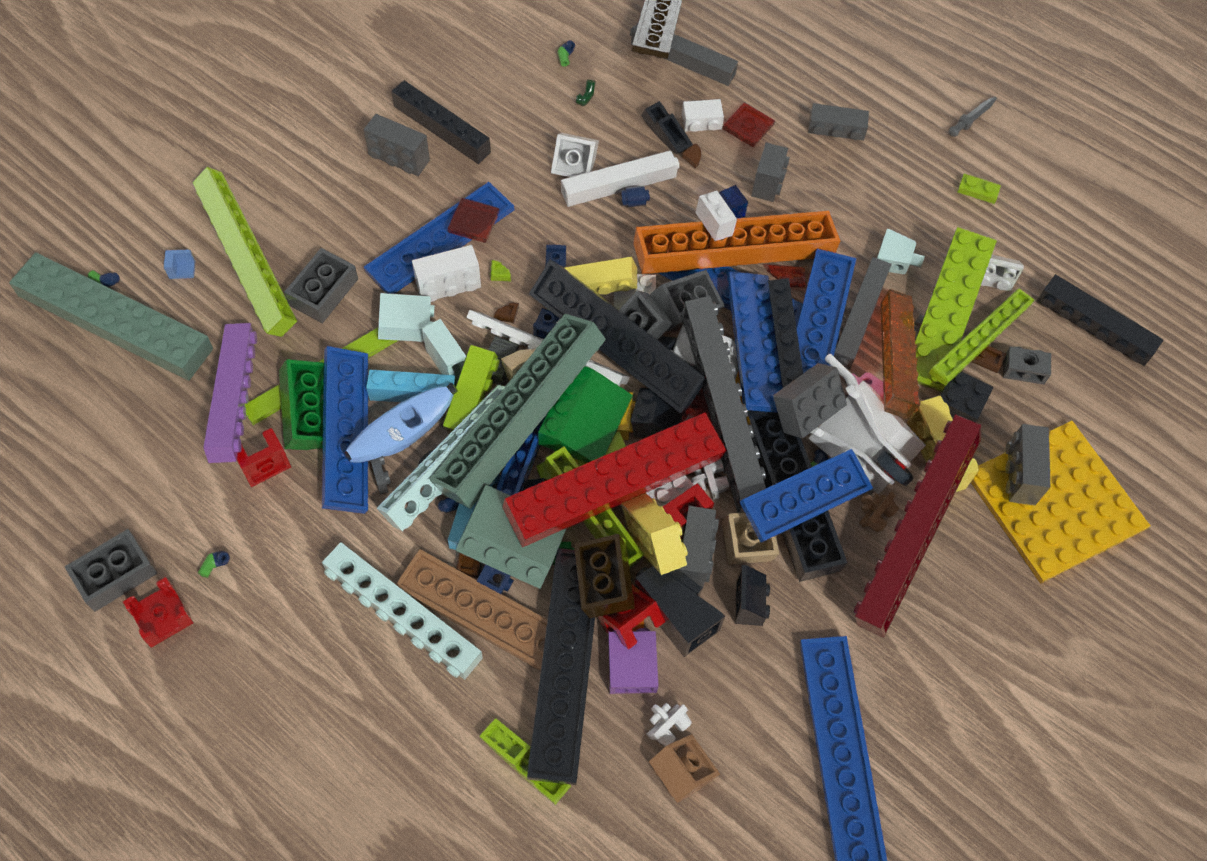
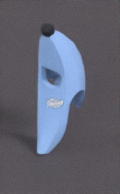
[344,383,458,463]

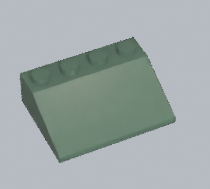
[456,484,566,589]

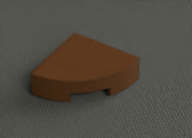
[682,143,702,168]
[494,302,519,324]

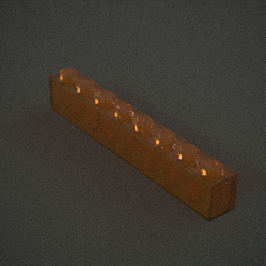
[880,289,921,420]

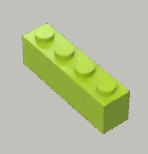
[443,345,499,431]

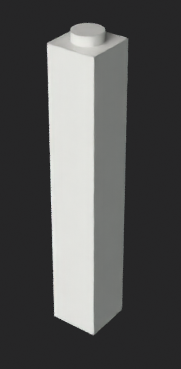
[561,150,679,207]

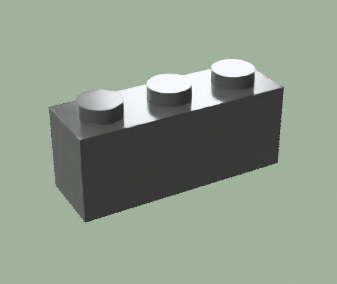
[808,103,869,141]

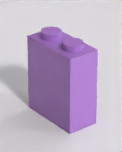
[608,628,658,694]

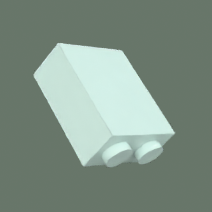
[378,293,434,342]
[422,319,466,384]

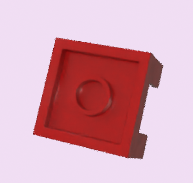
[237,428,291,488]
[663,483,714,540]
[122,577,194,648]
[598,585,665,650]

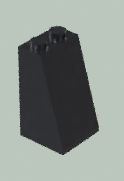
[635,566,725,657]

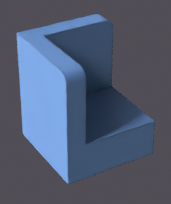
[164,250,196,279]

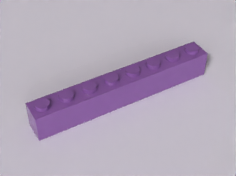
[203,323,257,463]

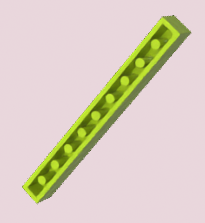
[192,167,297,337]

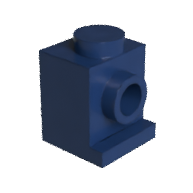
[546,245,566,268]
[533,308,560,339]
[477,564,514,594]

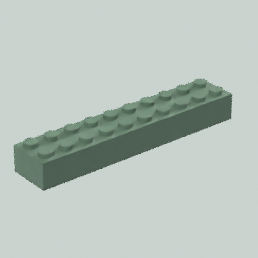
[9,252,213,381]
[430,314,606,509]

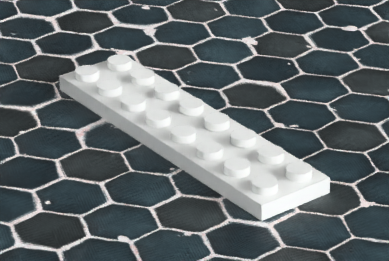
[466,310,630,386]

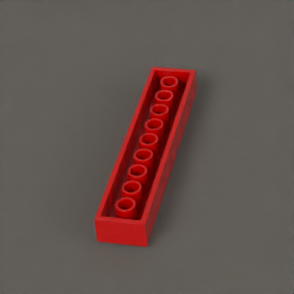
[502,413,727,548]

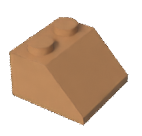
[649,734,720,803]

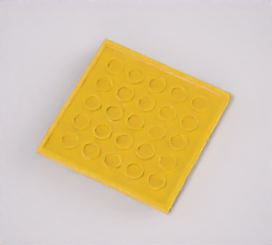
[971,421,1151,584]

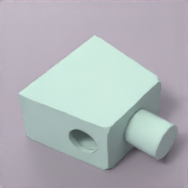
[877,229,925,274]

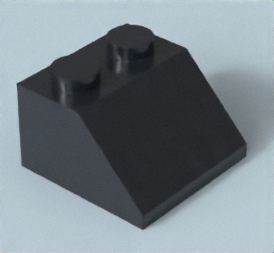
[631,388,683,438]
[735,565,770,626]

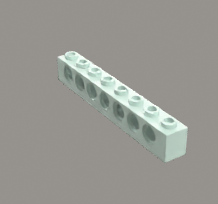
[377,385,505,531]
[322,542,483,680]

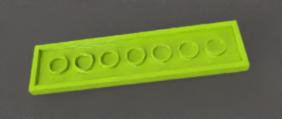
[902,227,997,392]

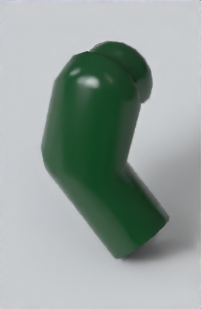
[576,79,596,106]

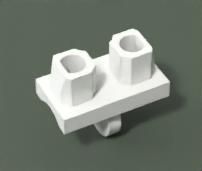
[691,459,730,500]
[647,703,692,747]

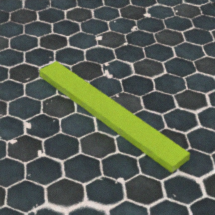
[929,288,1035,386]
[245,327,399,425]

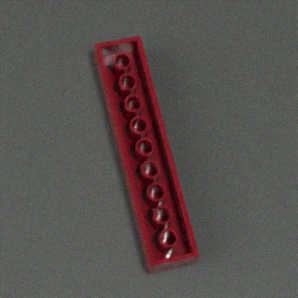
[853,415,981,638]

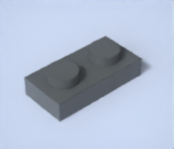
[371,456,391,495]

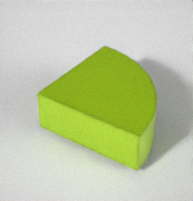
[491,260,511,281]

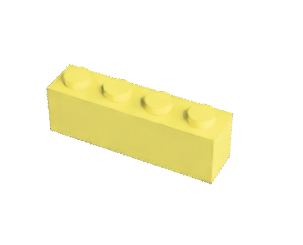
[565,257,637,295]

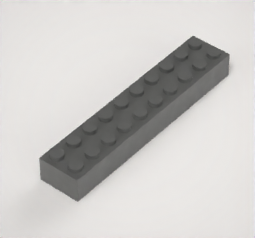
[682,296,766,513]

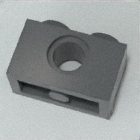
[1003,347,1051,385]

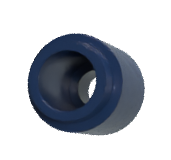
[621,186,650,207]

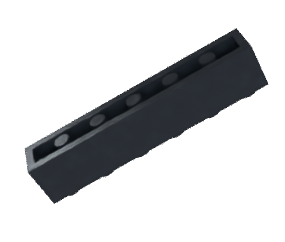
[391,80,491,164]
[1037,274,1164,366]
[768,278,803,388]

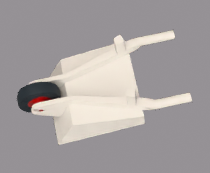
[809,354,926,494]

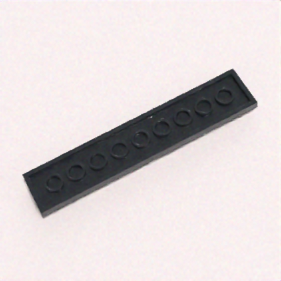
[529,259,707,414]
[527,548,595,785]

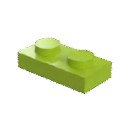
[957,174,1001,204]

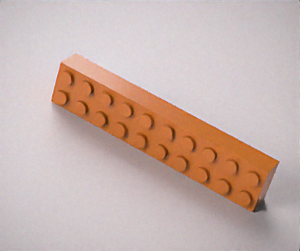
[633,211,840,274]

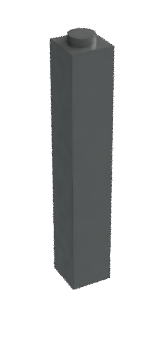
[630,22,738,86]
[834,257,892,370]

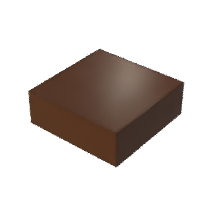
[456,552,481,578]

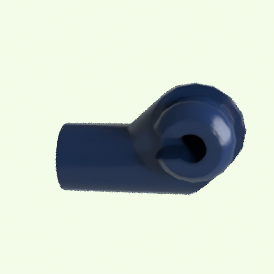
[438,498,459,513]

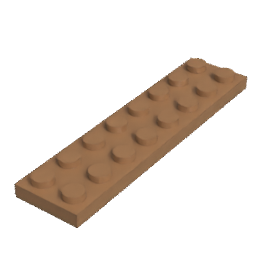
[396,549,548,671]

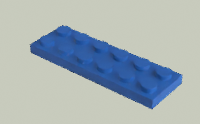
[740,449,873,543]

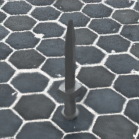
[949,97,997,137]

